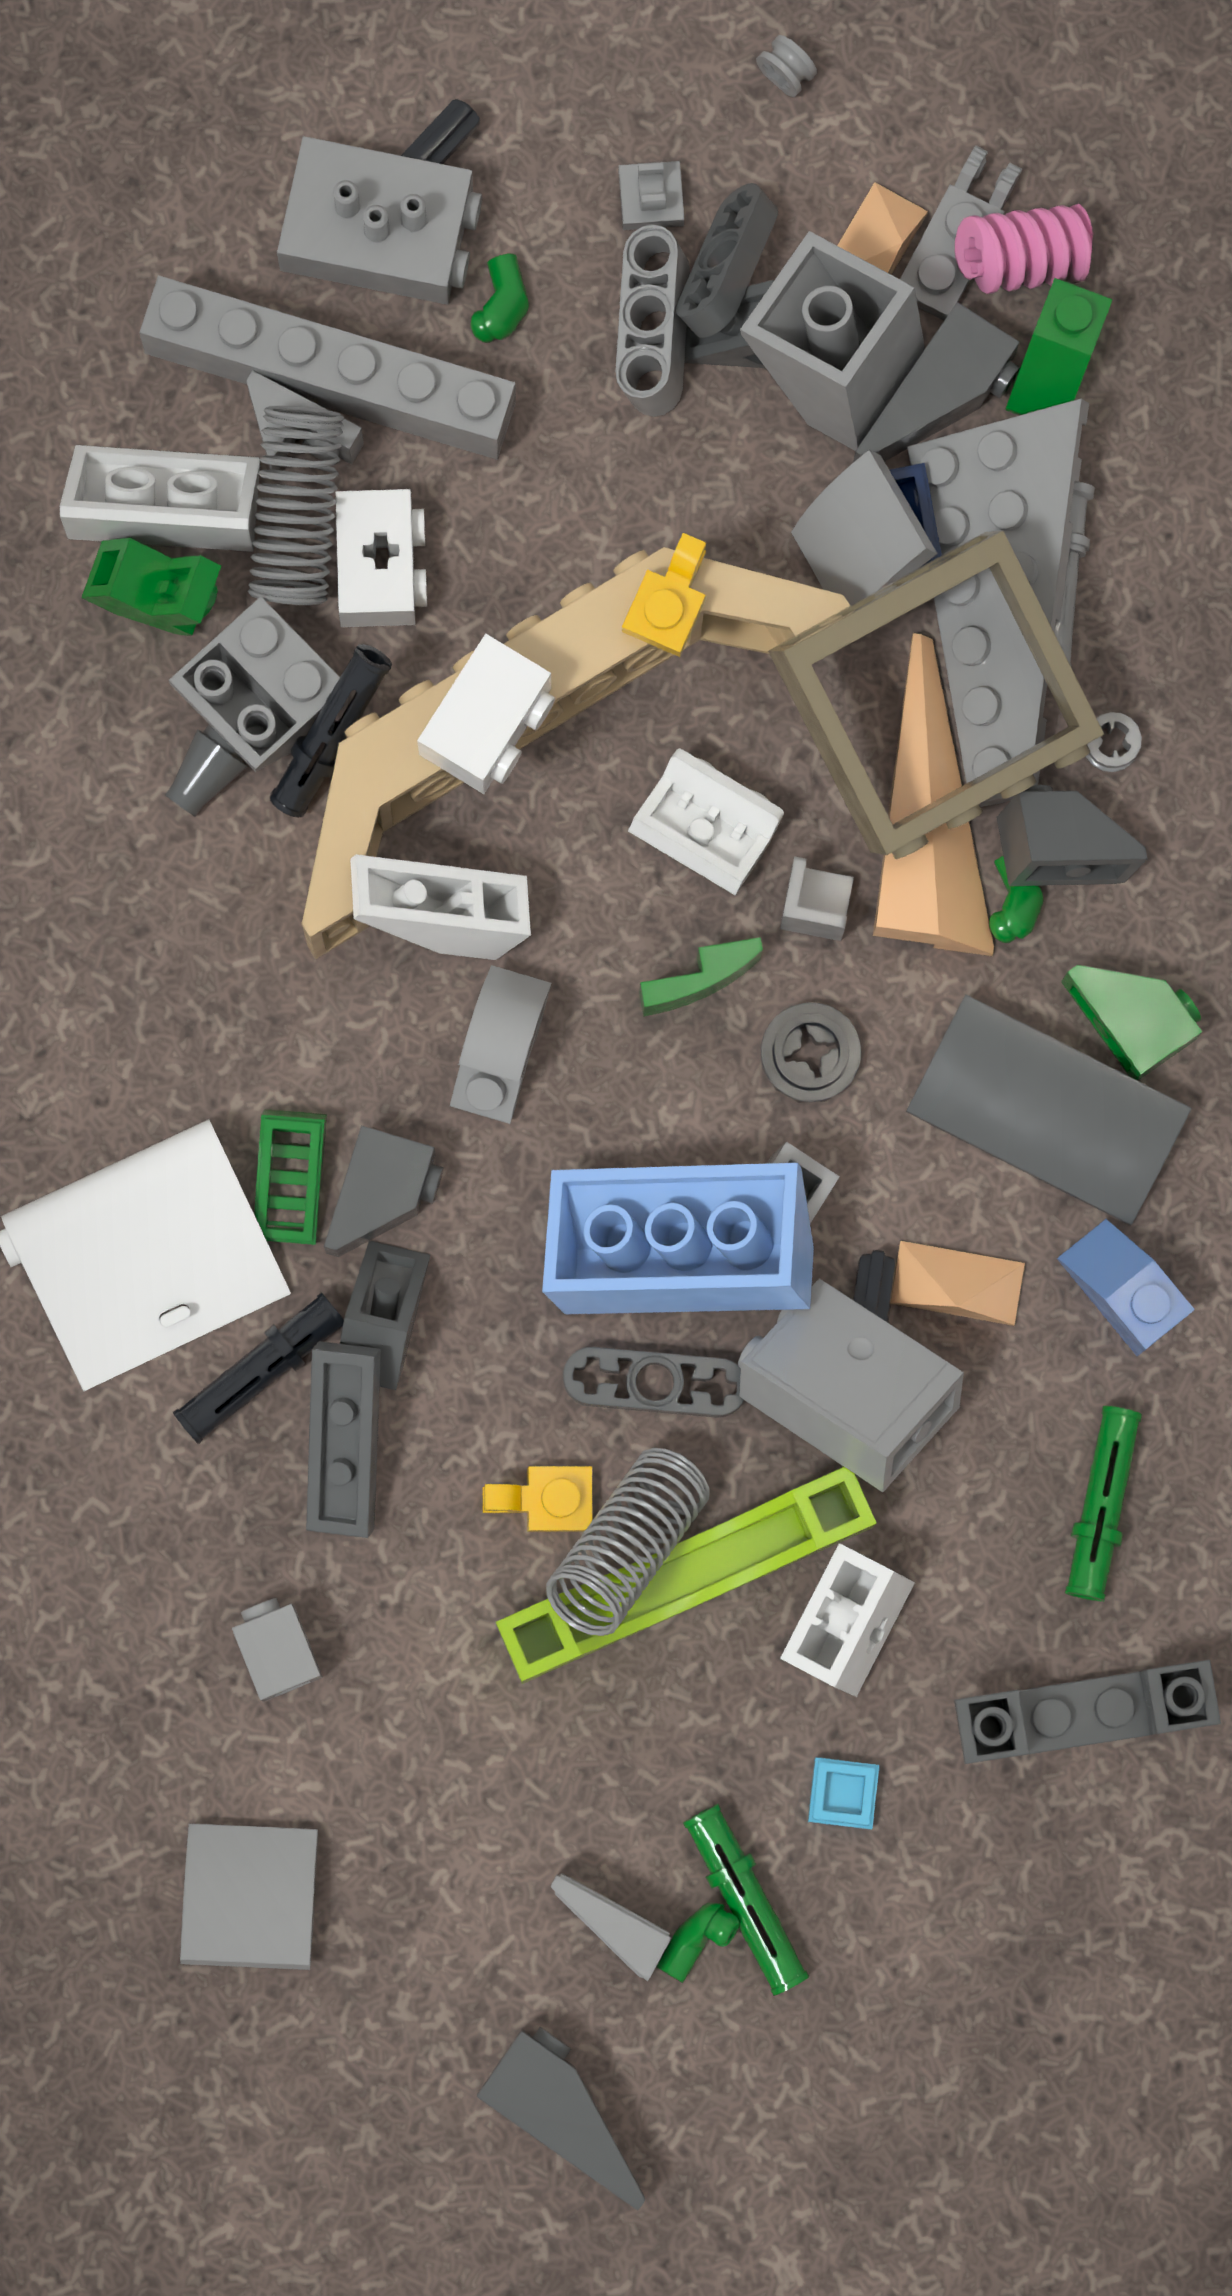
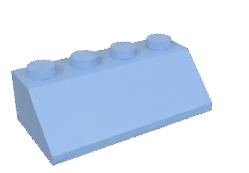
[542,1163,814,1314]

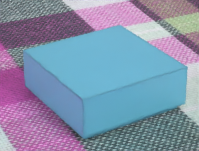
[808,1757,879,1829]

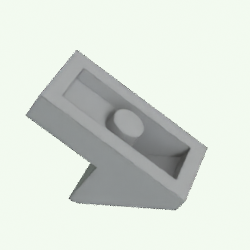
[246,370,364,470]

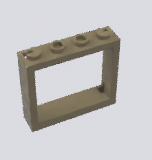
[768,531,1104,859]

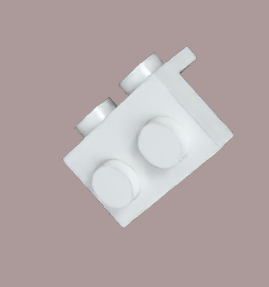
[628,749,784,895]

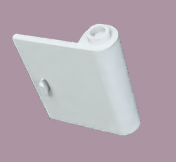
[0,1119,291,1391]

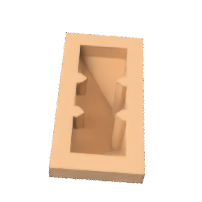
[837,182,928,275]
[891,1241,1025,1326]

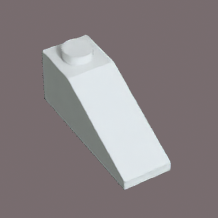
[350,854,531,960]

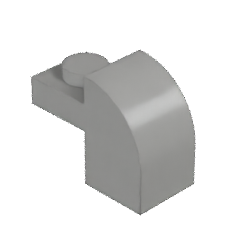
[450,965,552,1124]

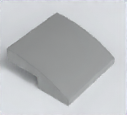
[791,450,937,606]
[180,1824,318,1970]

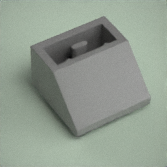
[169,596,348,772]

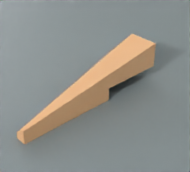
[873,633,994,956]

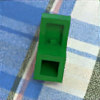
[81,538,221,636]

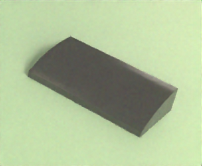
[906,994,1192,1226]

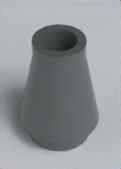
[165,725,248,817]

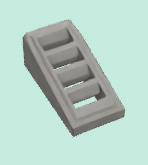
[551,1873,671,1982]

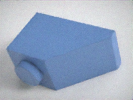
[1057,1219,1195,1356]

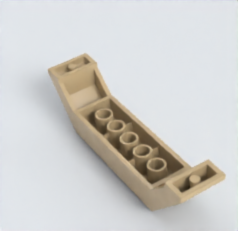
[302,547,850,959]

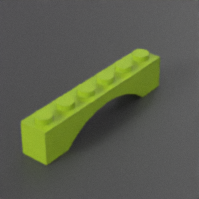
[496,1467,877,1684]

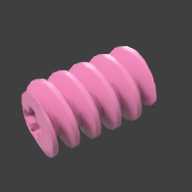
[955,204,1093,294]

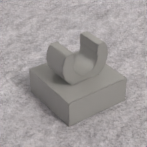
[618,161,684,230]

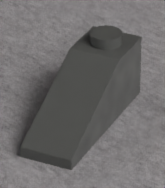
[853,302,1020,462]
[477,2027,645,2211]

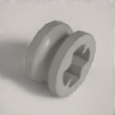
[756,35,817,97]
[1086,712,1142,772]

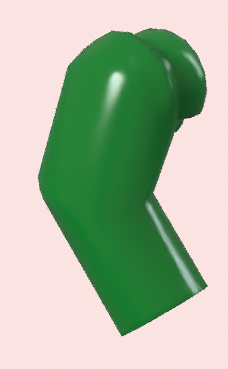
[470,253,529,343]
[989,856,1044,943]
[656,1902,739,1983]

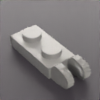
[900,146,1022,321]

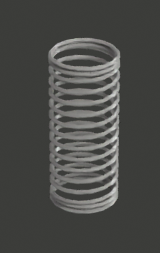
[248,406,344,605]
[546,1448,709,1636]

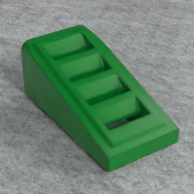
[254,1109,327,1245]

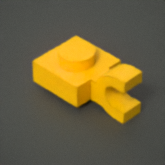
[622,533,706,657]
[482,1466,592,1532]

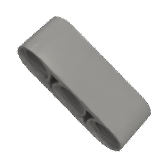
[615,225,690,417]

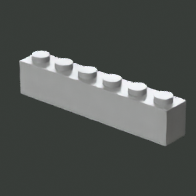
[139,275,516,460]

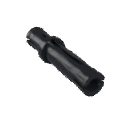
[270,644,392,818]
[173,1292,344,1444]

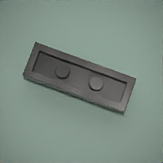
[306,1341,381,1538]

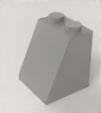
[740,231,925,451]

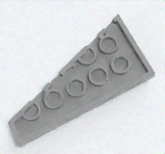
[907,398,1089,807]

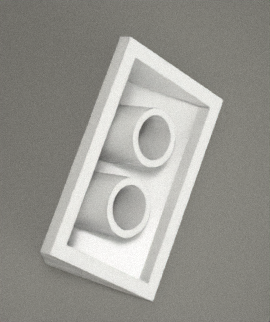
[60,445,260,552]

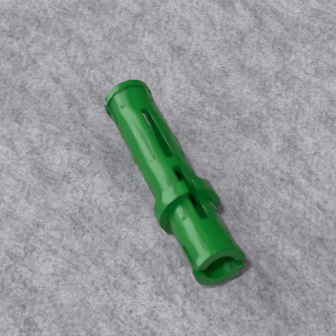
[1065,1406,1142,1602]
[683,1803,809,1996]

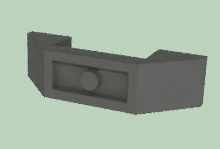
[954,1660,1221,1764]

